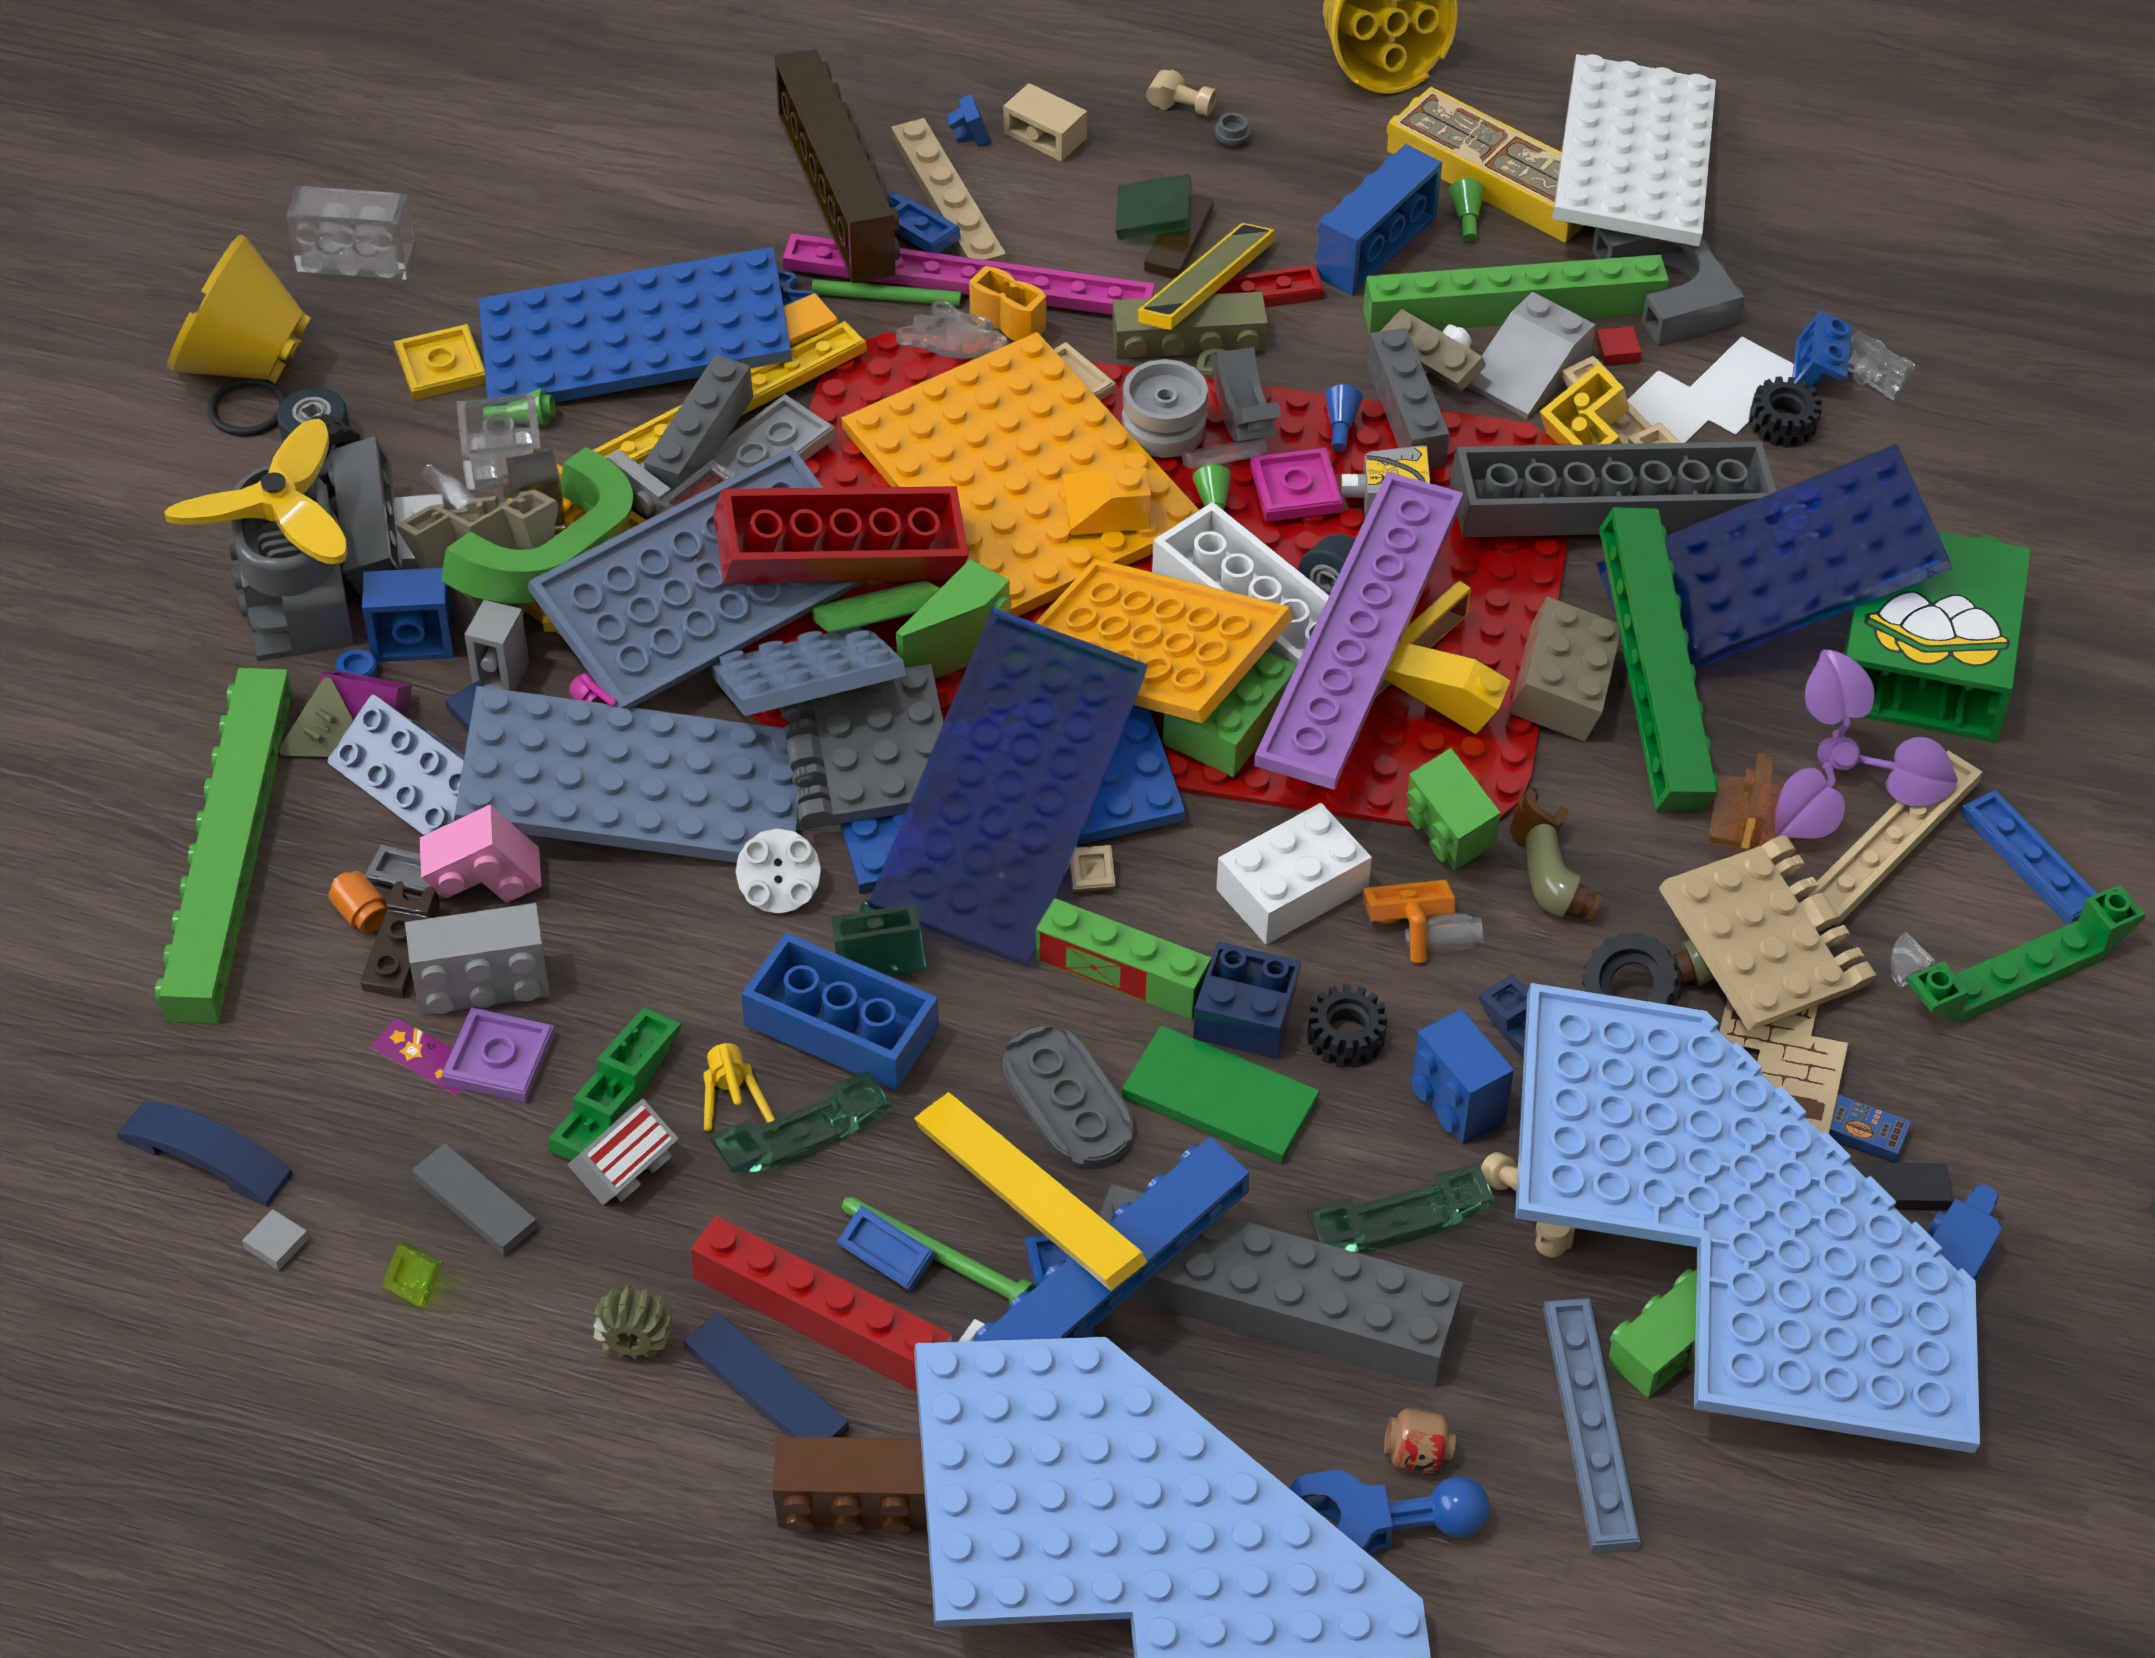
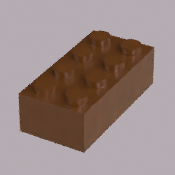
[772,1436,927,1534]

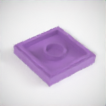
[441,1007,555,1103]

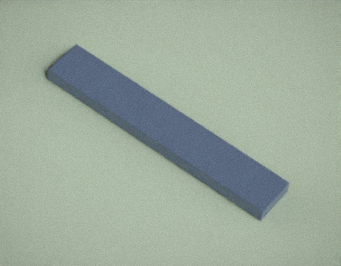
[1543,1298,1640,1554]

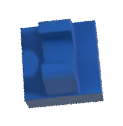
[947,94,991,147]

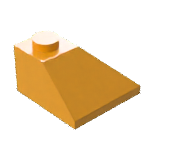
[1062,467,1151,535]

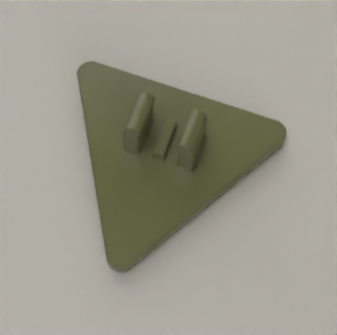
[279,677,354,758]

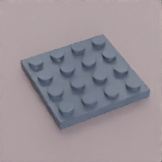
[710,625,906,716]

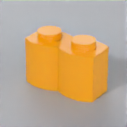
[969,266,1046,341]

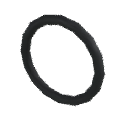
[207,378,286,436]

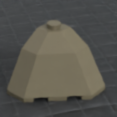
[396,490,558,628]

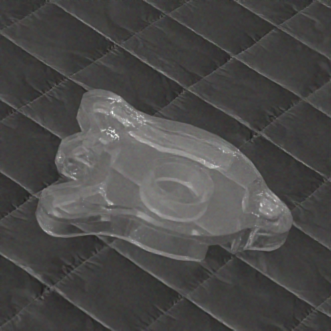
[896,301,1008,359]

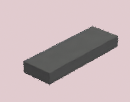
[411,1143,538,1256]

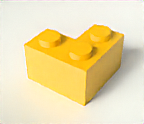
[1540,363,1629,445]

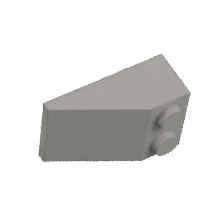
[1467,292,1595,420]

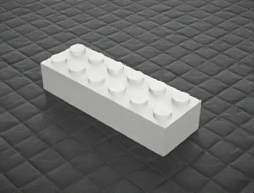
[1152,502,1329,665]

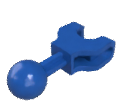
[1289,1469,1490,1556]

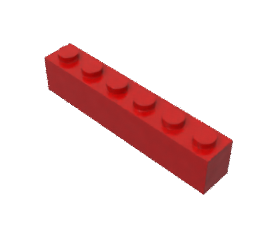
[690,1216,952,1392]

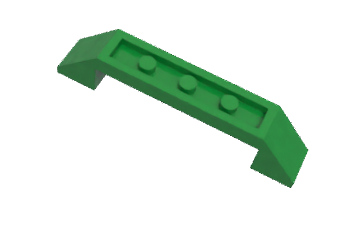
[1907,884,2146,1023]

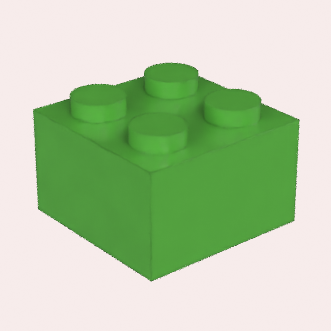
[1405,748,1500,871]

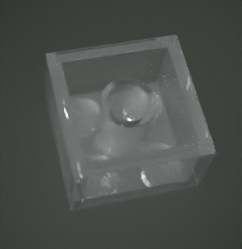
[456,393,544,490]

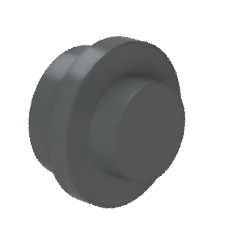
[1215,113,1251,146]

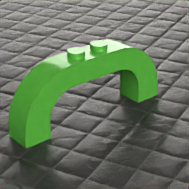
[441,447,633,604]

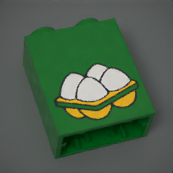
[1843,519,2031,743]

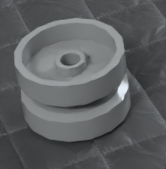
[1122,359,1208,458]

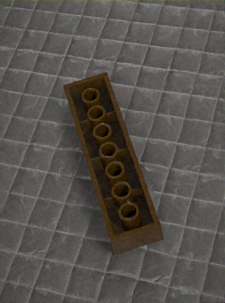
[775,49,900,284]

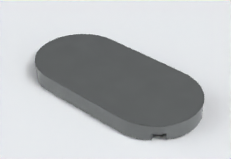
[1002,1025,1133,1170]

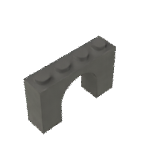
[1592,227,1744,347]

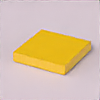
[394,324,486,401]

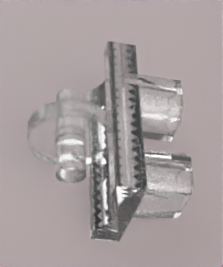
[1848,331,1915,400]

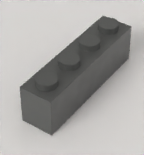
[1367,328,1450,469]
[644,354,754,504]
[328,436,403,594]

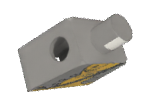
[1341,446,1430,517]

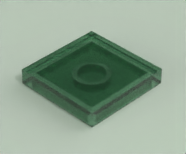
[1116,173,1192,240]

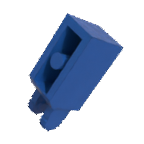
[1928,1184,2002,1284]

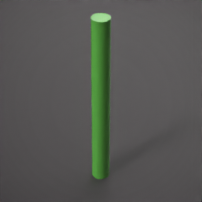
[812,279,961,306]

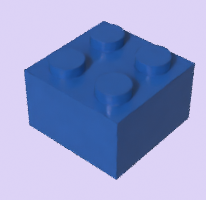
[362,568,455,662]
[1411,1009,1514,1145]

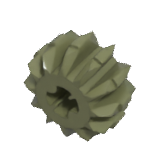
[593,1285,672,1361]

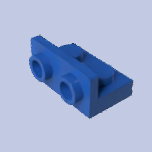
[1792,311,1853,390]

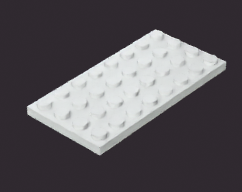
[1552,54,1716,246]

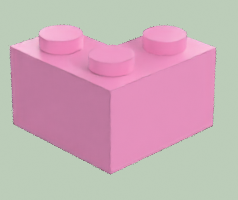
[420,804,542,903]

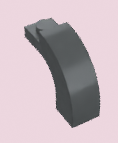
[1210,347,1281,441]

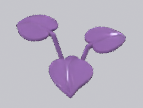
[1774,650,1958,839]

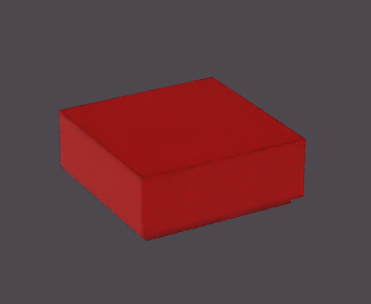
[1595,326,1642,365]

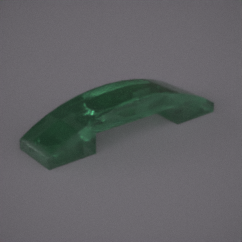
[711,1071,890,1173]
[1307,1163,1494,1251]

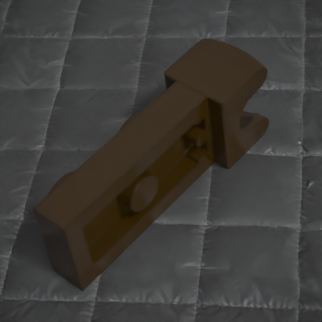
[360,881,440,999]

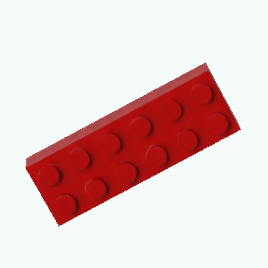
[713,486,969,584]

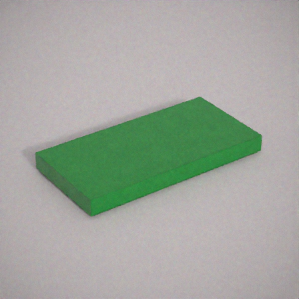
[1122,1025,1320,1164]

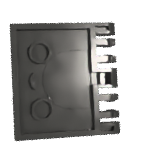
[780,664,959,828]

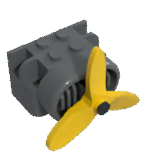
[164,419,354,661]

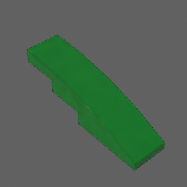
[548,1007,681,1161]

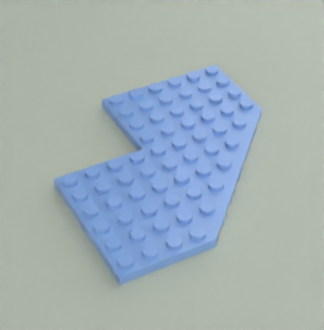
[1515,983,1980,1453]
[914,1337,1431,1658]

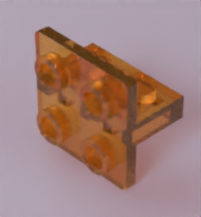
[1708,753,1794,849]

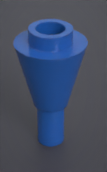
[1325,383,1363,452]

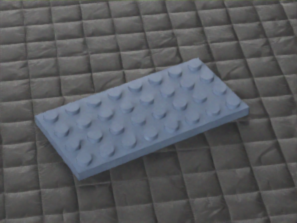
[527,446,868,709]
[454,686,800,866]

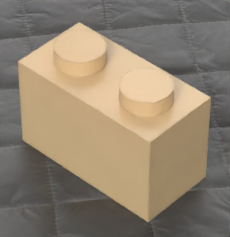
[1003,83,1087,162]

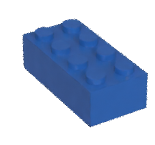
[1315,144,1442,296]
[741,932,939,1091]

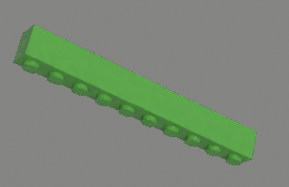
[155,668,293,1024]

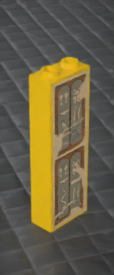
[1386,87,1584,243]

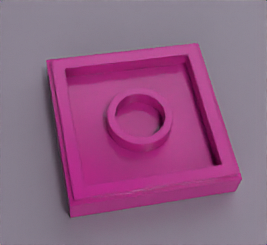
[1250,448,1343,522]

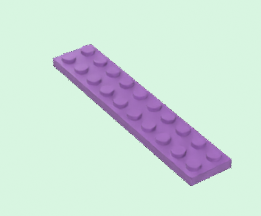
[1254,472,1463,790]

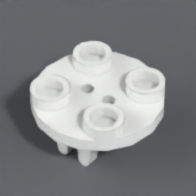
[736,828,821,913]

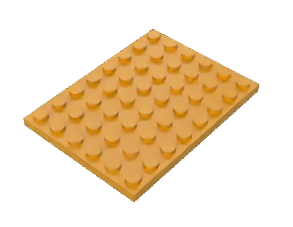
[841,332,1199,620]

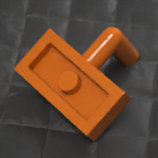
[1363,880,1455,963]

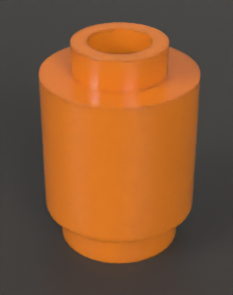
[328,871,388,934]

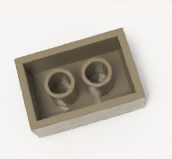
[1509,596,1620,742]

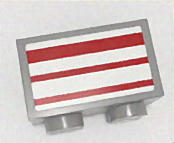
[567,1099,679,1205]

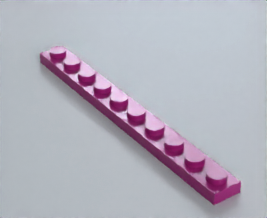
[783,233,1155,315]

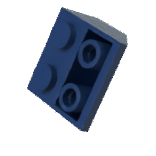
[1193,941,1302,1059]

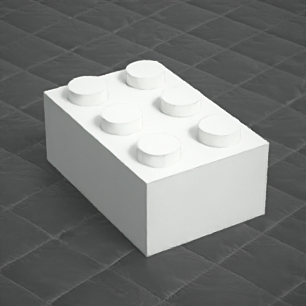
[1216,803,1372,945]

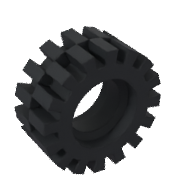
[1748,376,1823,448]
[1307,984,1388,1068]

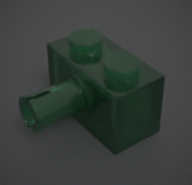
[831,898,926,976]

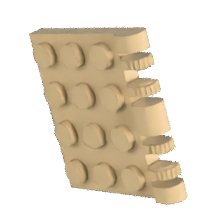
[1659,835,1877,1031]

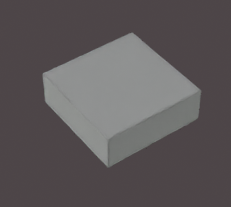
[242,1209,309,1271]

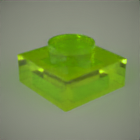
[381,1243,443,1306]

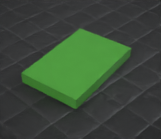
[811,580,940,633]

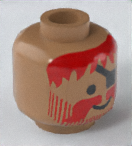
[1384,1408,1456,1475]

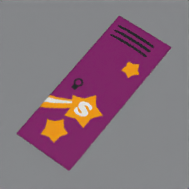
[369,1017,462,1095]

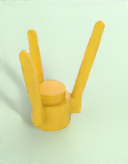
[703,1043,778,1132]

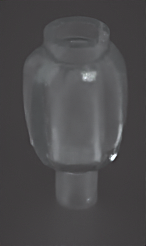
[1405,912,1484,953]

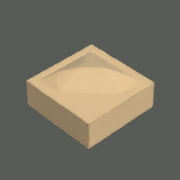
[1068,845,1115,893]

